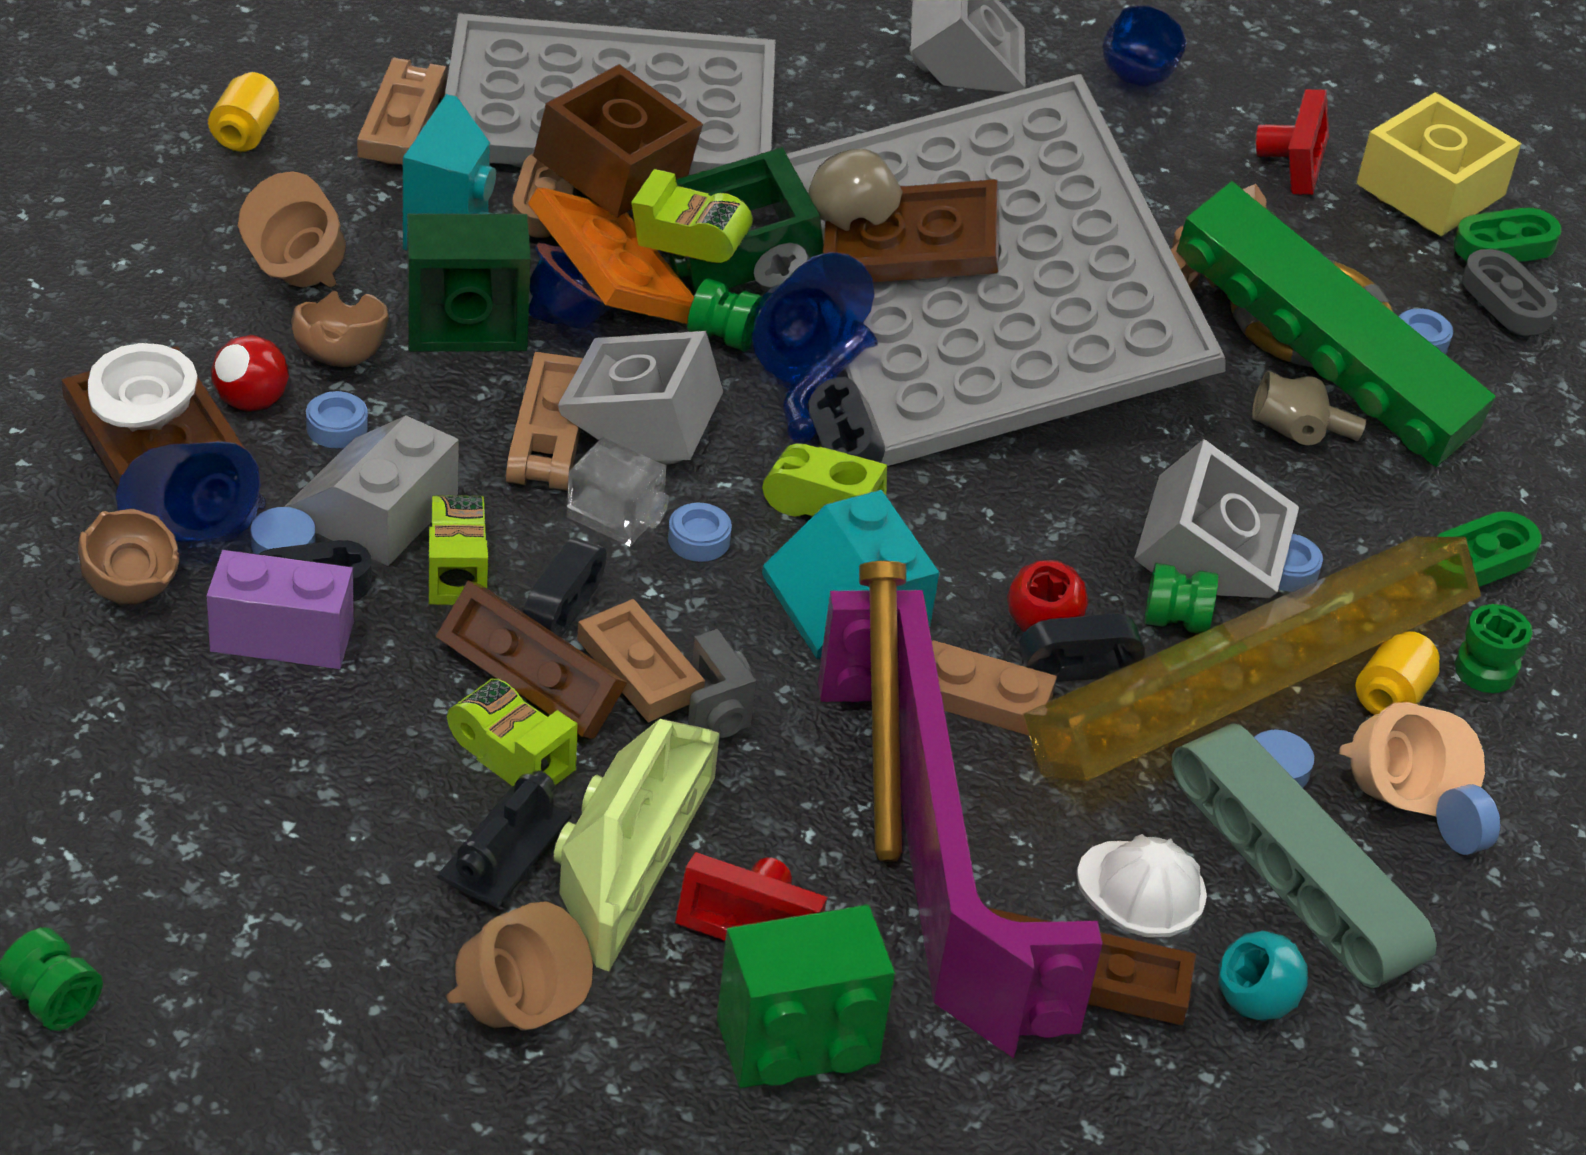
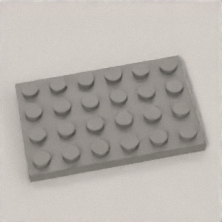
[445,13,775,176]

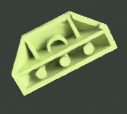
[553,719,720,971]

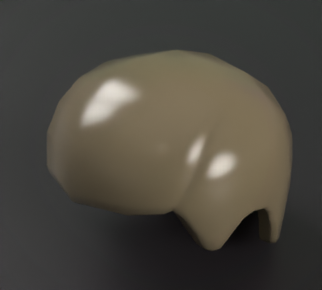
[808,149,903,231]

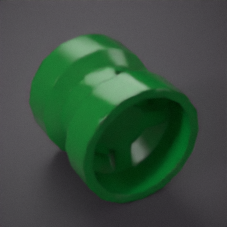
[687,278,765,352]
[1144,563,1218,635]
[1454,604,1533,693]
[0,927,103,1031]

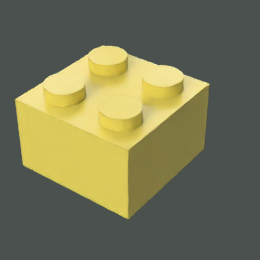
[1356,92,1521,236]

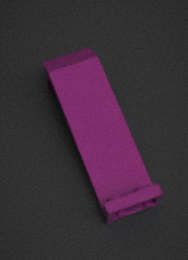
[818,590,1102,1058]

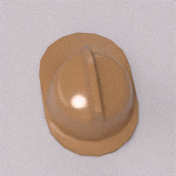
[238,171,346,288]
[446,901,593,1030]

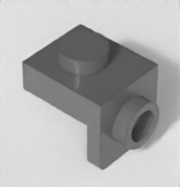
[688,629,756,738]

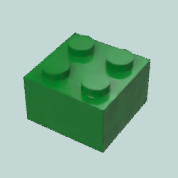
[717,904,895,1089]

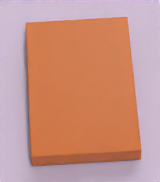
[528,187,694,324]

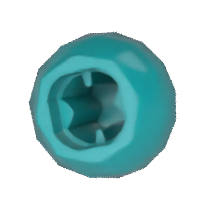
[1218,931,1308,1021]

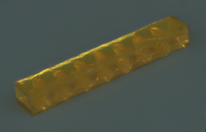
[1023,536,1481,781]

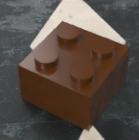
[533,64,703,218]

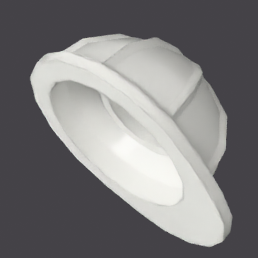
[88,343,198,432]
[1076,834,1207,938]

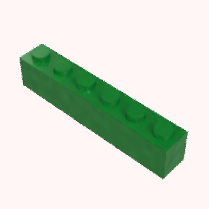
[1176,181,1496,468]

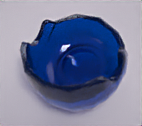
[1102,6,1187,87]

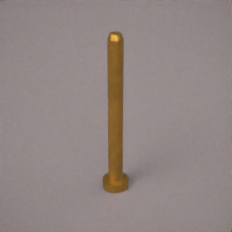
[859,561,906,862]

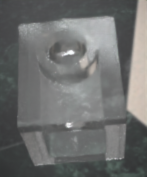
[567,437,669,546]

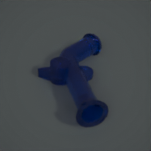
[774,320,878,443]

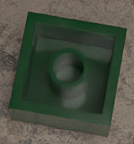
[407,214,531,352]

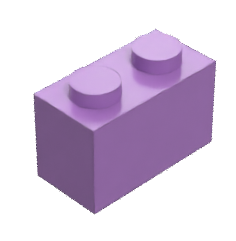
[207,550,354,669]

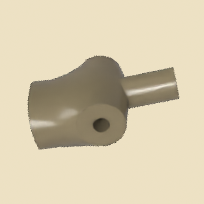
[1252,371,1366,445]

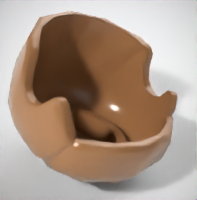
[291,291,389,367]
[78,509,180,605]

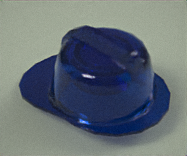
[529,243,612,330]
[752,252,875,380]
[116,441,266,542]

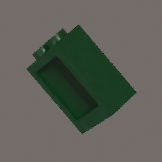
[668,147,824,295]

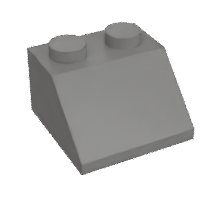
[910,0,1025,92]
[558,331,723,464]
[284,416,459,566]
[1134,439,1299,598]

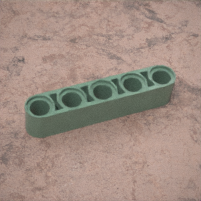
[1172,723,1437,988]

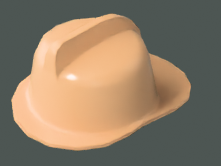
[1339,702,1485,817]

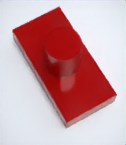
[1256,89,1329,194]
[675,852,828,941]

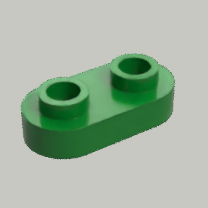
[1453,208,1562,262]
[1428,512,1542,590]

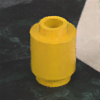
[208,72,279,152]
[1355,631,1440,715]

